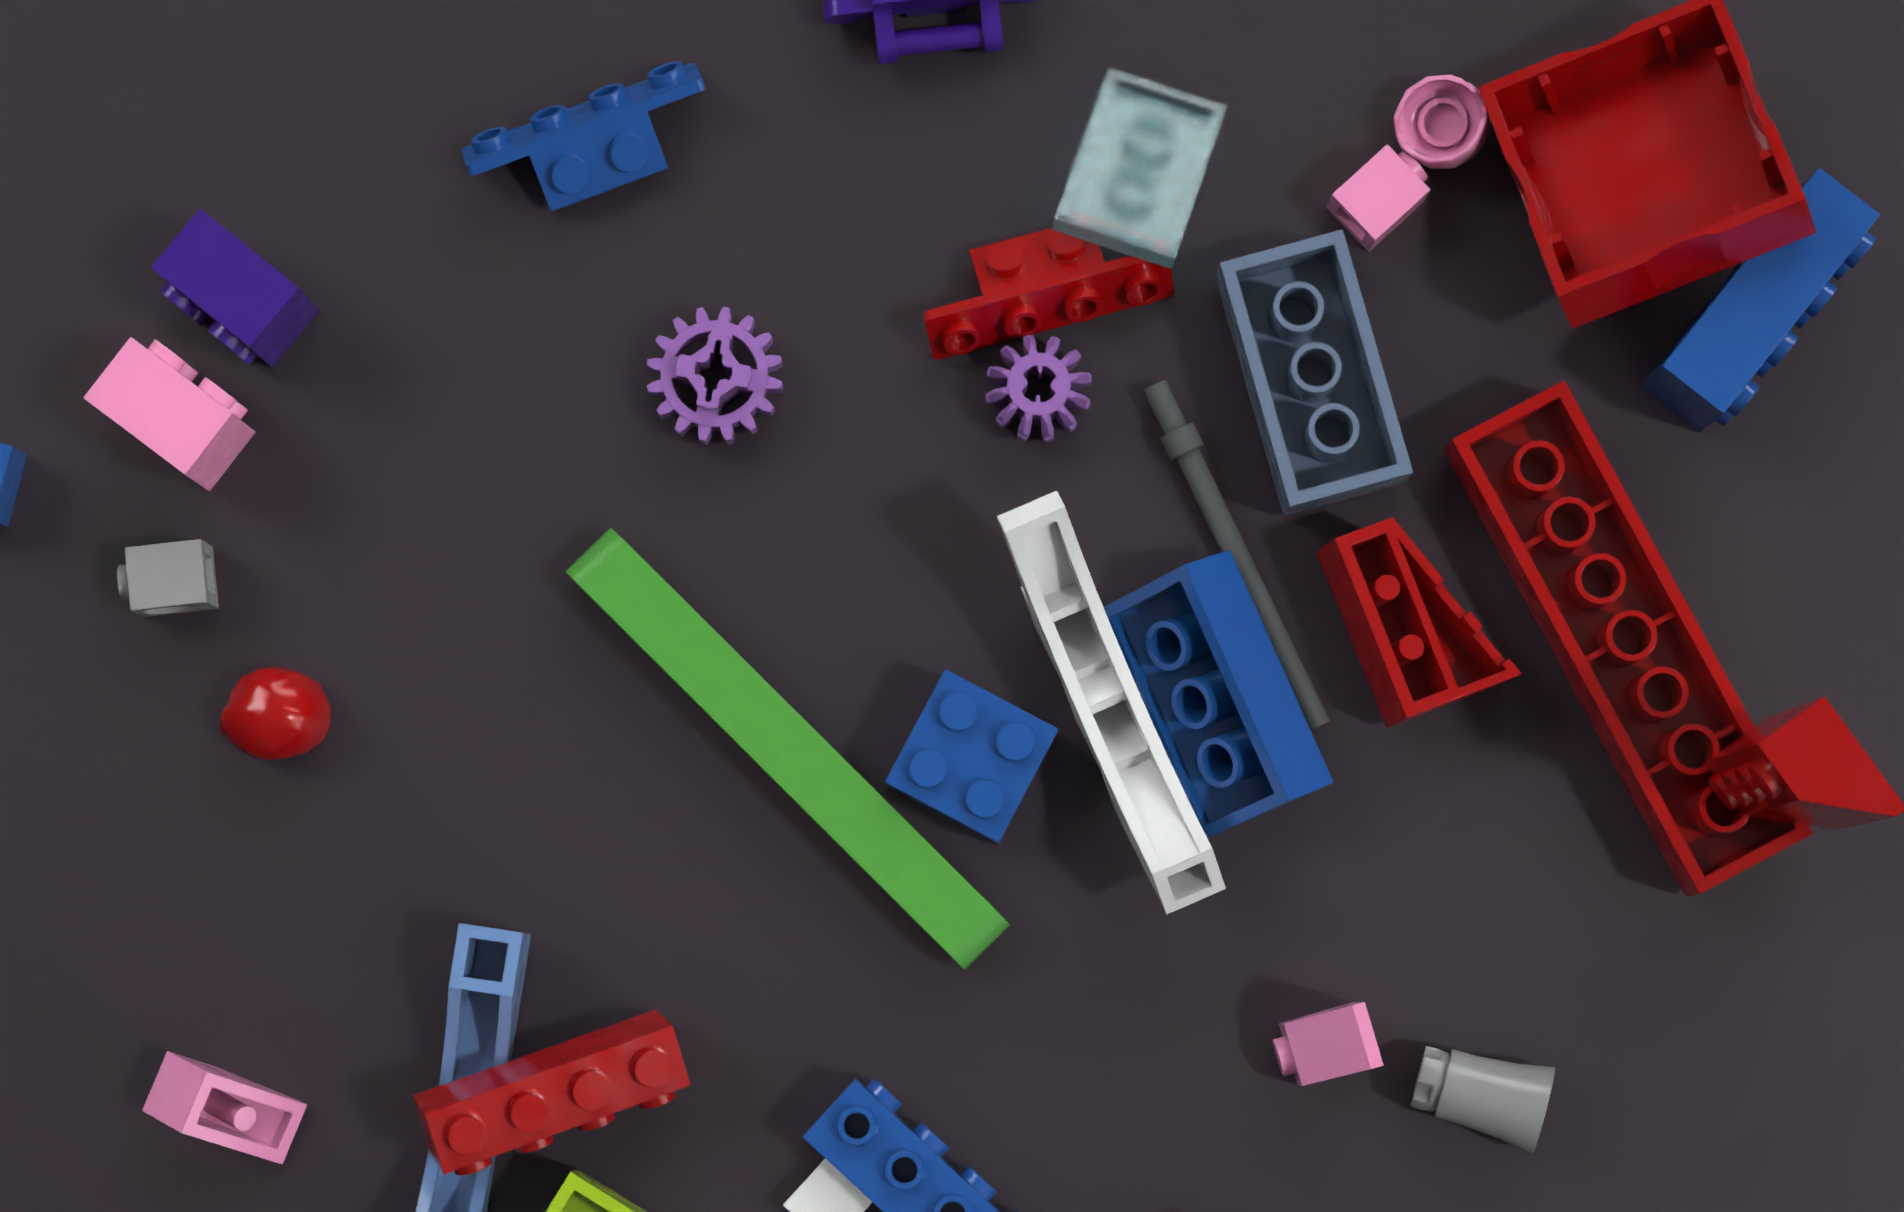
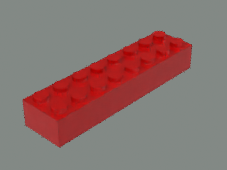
[1443,380,1813,897]

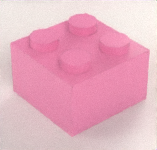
[83,337,256,492]

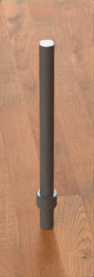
[1144,380,1330,730]

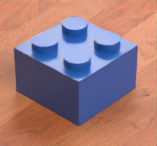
[885,669,1059,846]

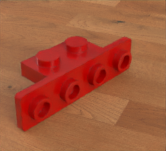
[923,217,1175,360]

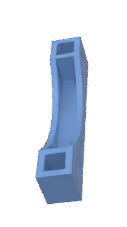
[415,923,531,1212]

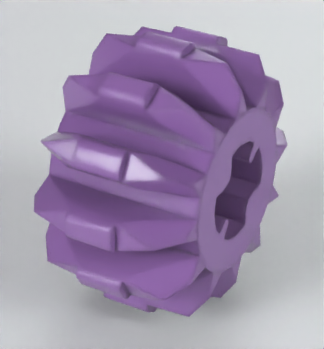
[985,335,1092,443]

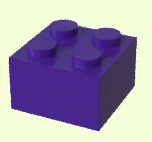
[150,209,320,368]

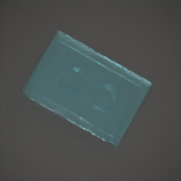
[1052,67,1227,269]

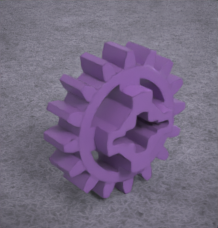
[647,306,784,445]

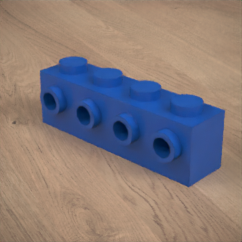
[803,1078,1019,1212]

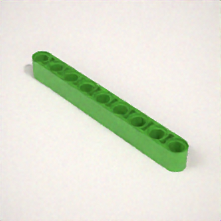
[565,527,1010,970]

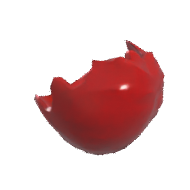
[219,667,331,760]

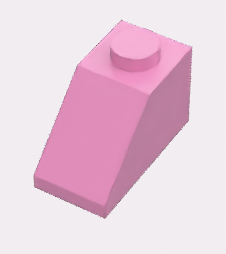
[1272,1002,1384,1086]
[142,1051,307,1164]

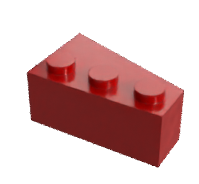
[1316,517,1522,728]

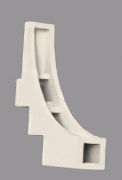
[997,491,1226,915]

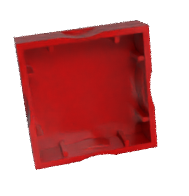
[1478,0,1816,329]

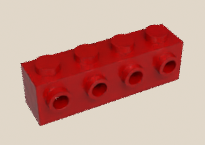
[413,1009,691,1176]

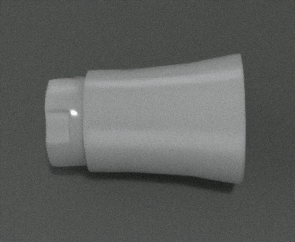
[1410,1046,1555,1155]

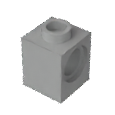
[117,539,219,617]

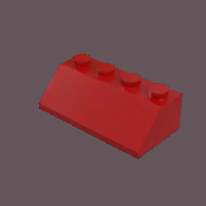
[1706,696,1904,830]

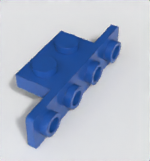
[462,61,706,212]

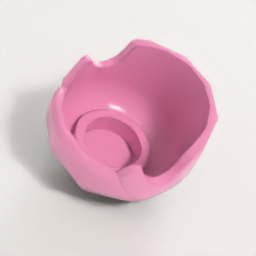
[1393,74,1489,169]

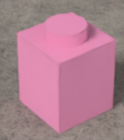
[1326,144,1431,252]

